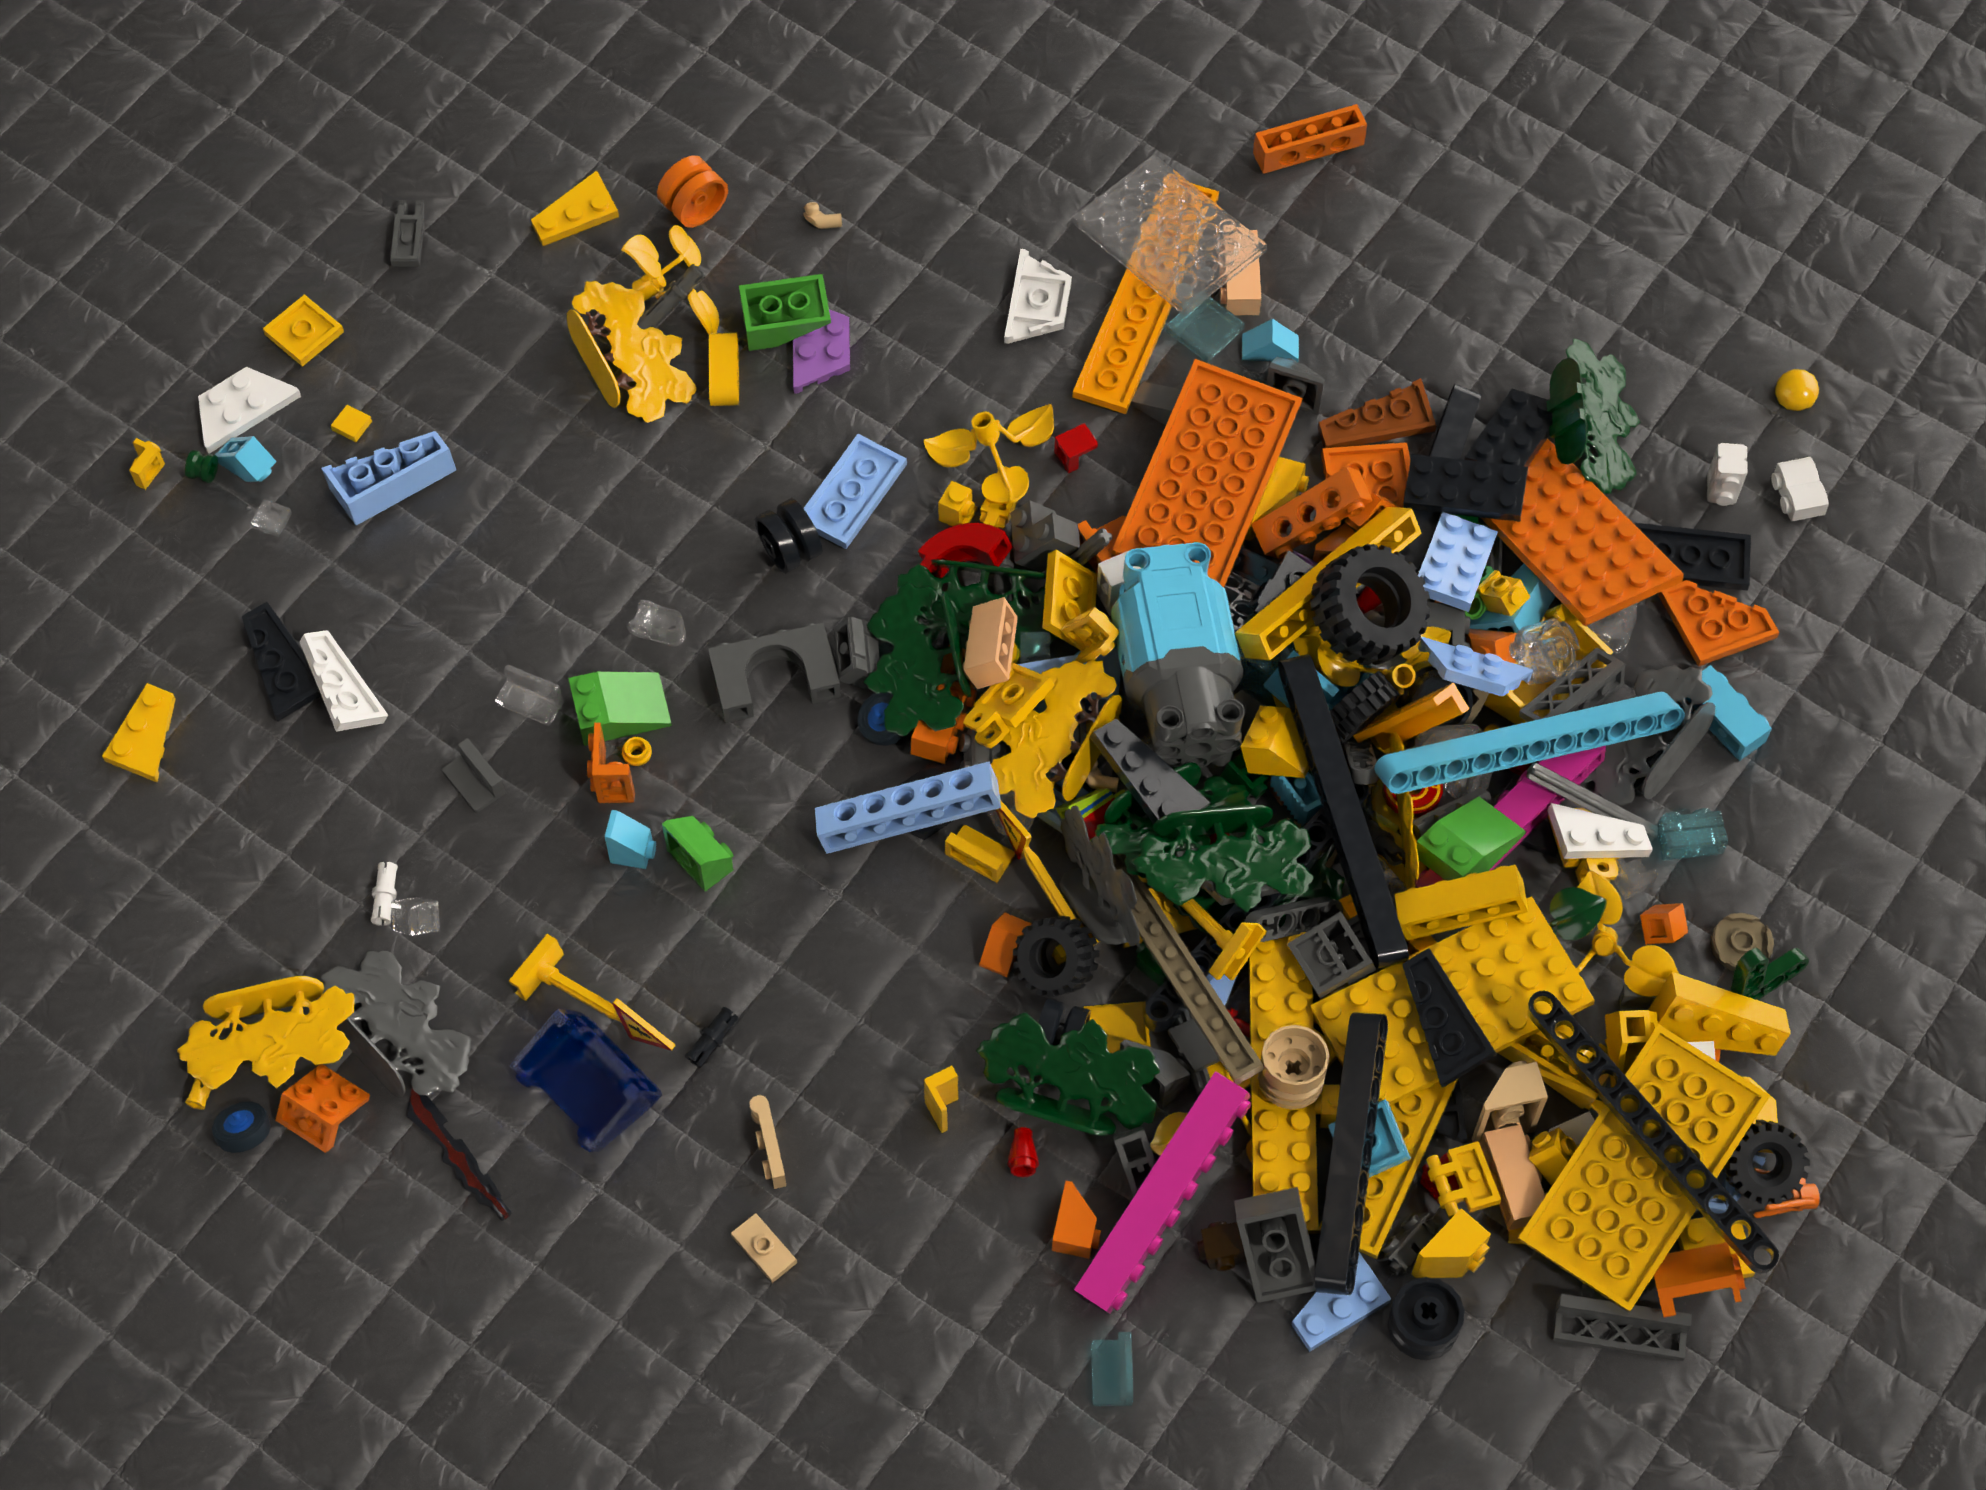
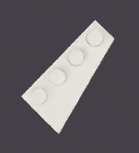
[300,630,388,732]

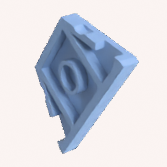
[1418,637,1533,696]

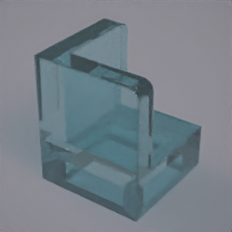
[1020,632,1050,664]

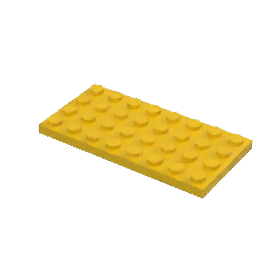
[1310,896,1595,1106]
[1518,1024,1770,1313]

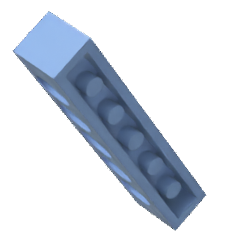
[815,761,1001,854]

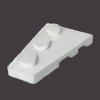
[1547,803,1653,859]

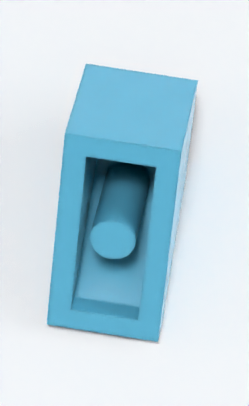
[215,436,277,482]
[605,810,656,869]

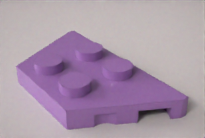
[793,309,850,393]

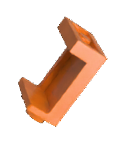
[1654,1242,1746,1318]

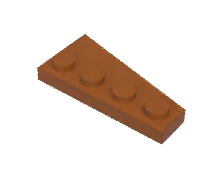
[1318,378,1437,448]

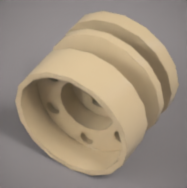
[1258,1025,1330,1110]

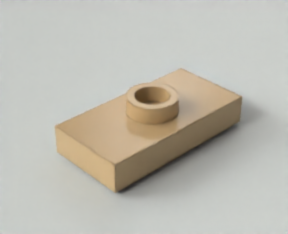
[731,1213,797,1283]

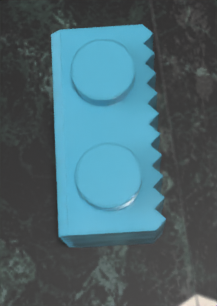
[1270,772,1322,826]

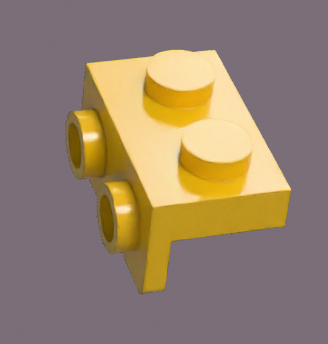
[1060,607,1119,663]

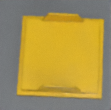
[1084,1001,1151,1053]

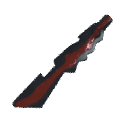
[407,1087,511,1221]

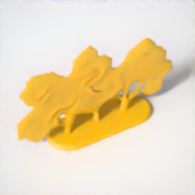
[177,976,354,1090]

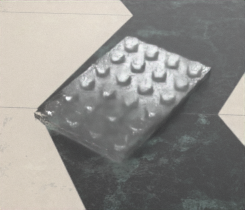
[1072,154,1267,316]

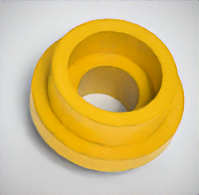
[622,737,652,766]

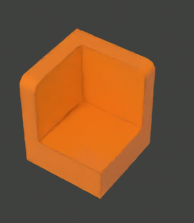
[1640,903,1688,944]

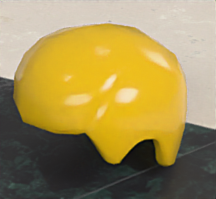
[1775,369,1819,411]

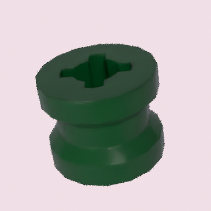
[185,450,218,483]

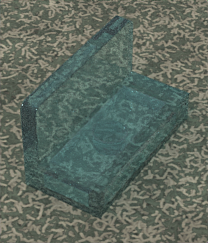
[1091,1332,1133,1406]

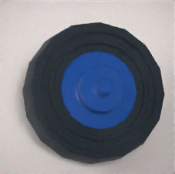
[857,692,904,746]
[212,1101,271,1153]

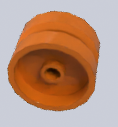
[657,155,728,228]

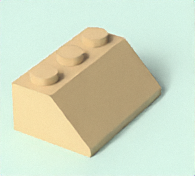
[1472,1061,1548,1143]

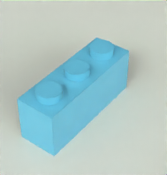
[1685,665,1772,761]

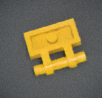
[1426,1141,1501,1219]

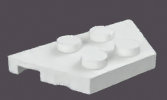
[1004,249,1072,344]
[198,367,301,454]

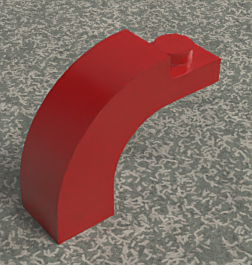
[918,523,1013,579]

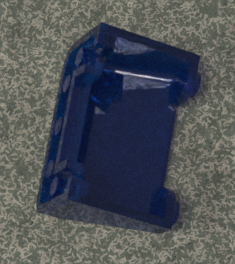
[510,1009,662,1152]

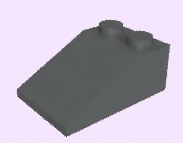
[1234,1187,1316,1303]

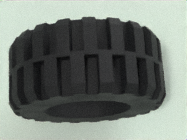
[1310,544,1430,666]

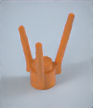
[1754,1168,1820,1218]

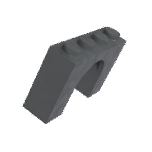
[708,623,841,723]

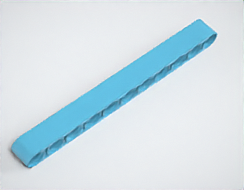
[1374,692,1685,794]

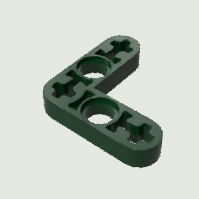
[1730,948,1809,1000]

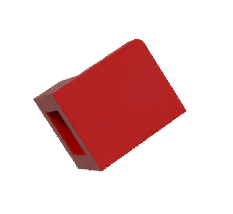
[1054,423,1098,474]

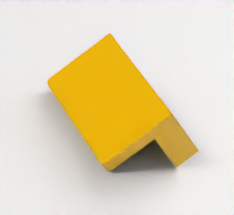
[945,825,1015,883]
[924,1066,958,1133]

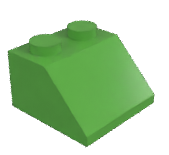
[662,816,734,892]

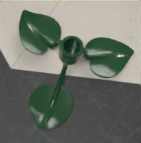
[1550,887,1607,941]

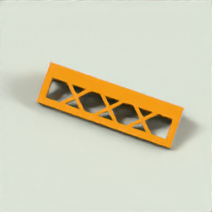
[1353,683,1469,750]

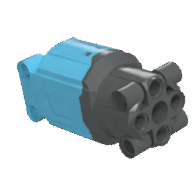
[1111,542,1245,768]

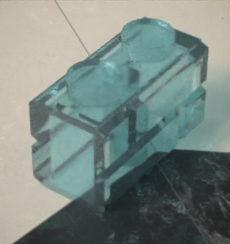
[1657,808,1728,860]

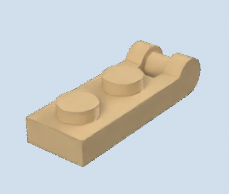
[750,1095,786,1189]

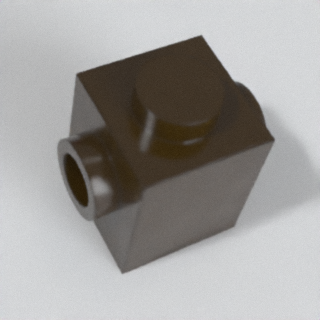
[1197,1221,1247,1271]

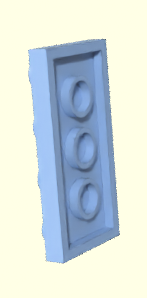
[804,434,907,549]
[1418,512,1498,612]

